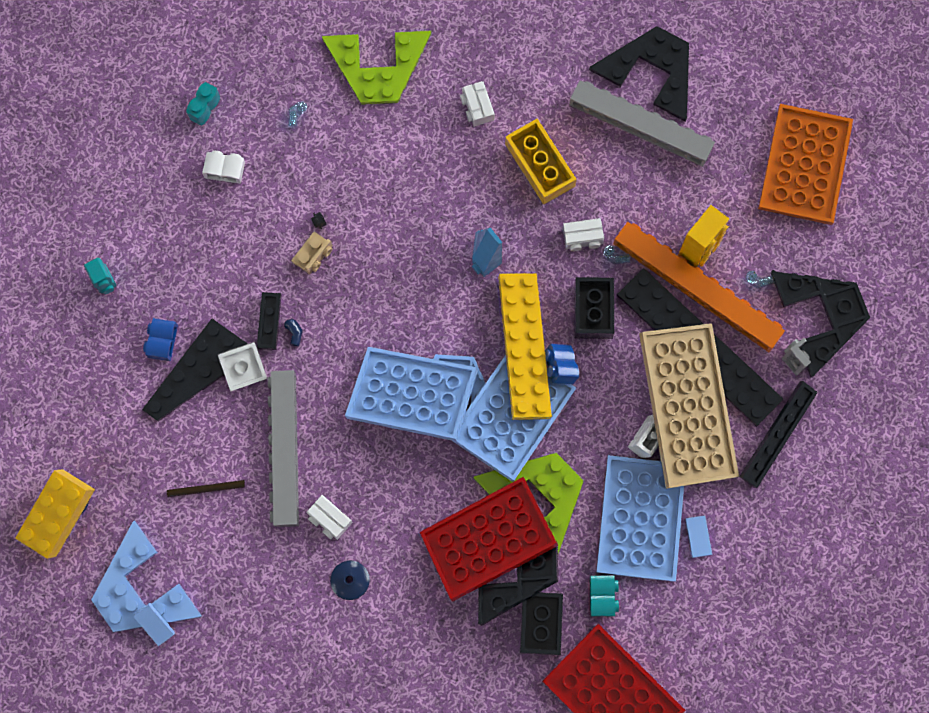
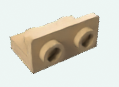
[291,232,333,275]

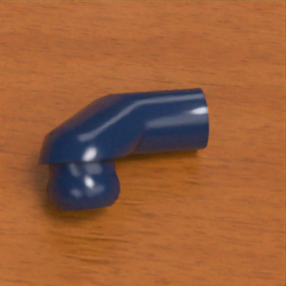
[284,319,303,347]

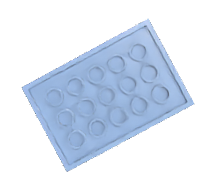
[345,347,478,441]
[453,355,576,482]
[596,455,684,582]

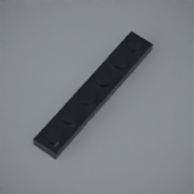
[739,381,818,488]

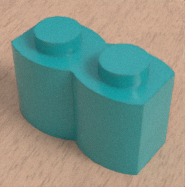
[186,82,220,126]
[84,258,117,294]
[590,576,619,617]

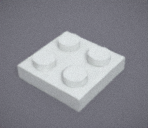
[218,342,267,391]

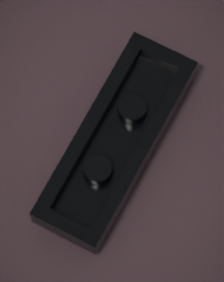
[257,292,282,350]

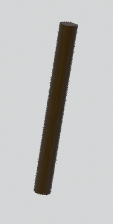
[167,480,245,497]

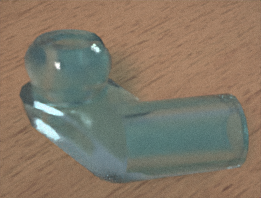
[288,101,307,127]
[603,245,630,264]
[746,271,774,289]

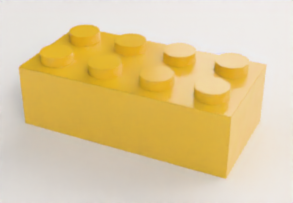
[505,119,577,205]
[678,205,729,267]
[15,469,95,559]

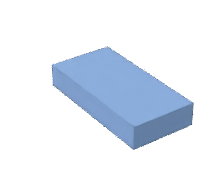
[685,516,712,558]
[133,603,175,646]

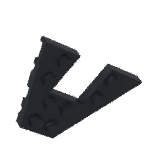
[589,26,689,122]
[770,270,870,378]
[478,542,558,626]

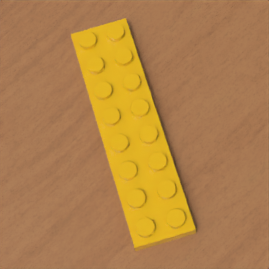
[498,273,552,420]

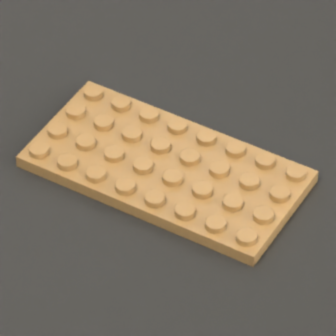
[639,323,739,489]

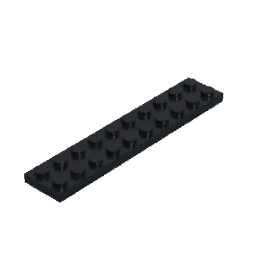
[617,268,783,427]

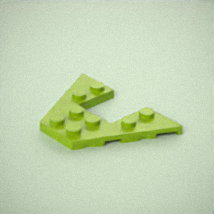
[322,31,431,105]
[473,453,583,554]

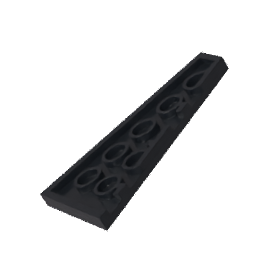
[142,319,258,422]

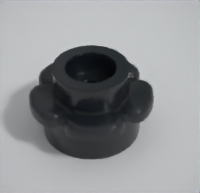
[311,212,327,229]

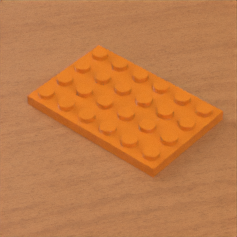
[758,104,853,225]

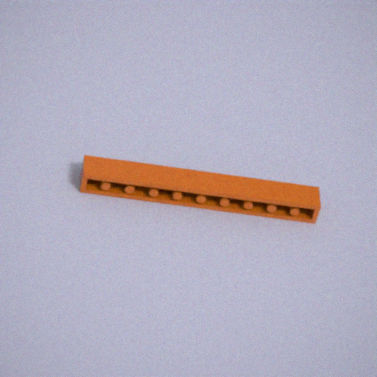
[613,222,785,352]

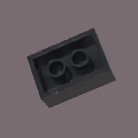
[574,277,614,339]
[520,592,563,656]

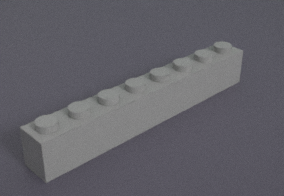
[569,80,715,167]
[268,370,299,527]

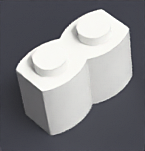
[202,151,245,184]

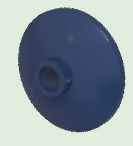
[330,560,370,600]

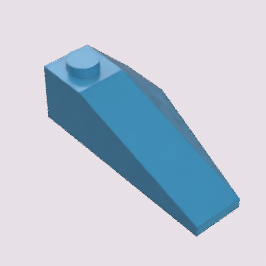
[472,227,502,277]

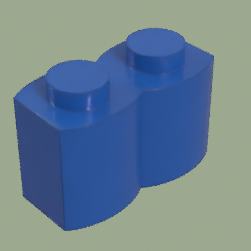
[143,318,178,361]
[545,344,579,384]

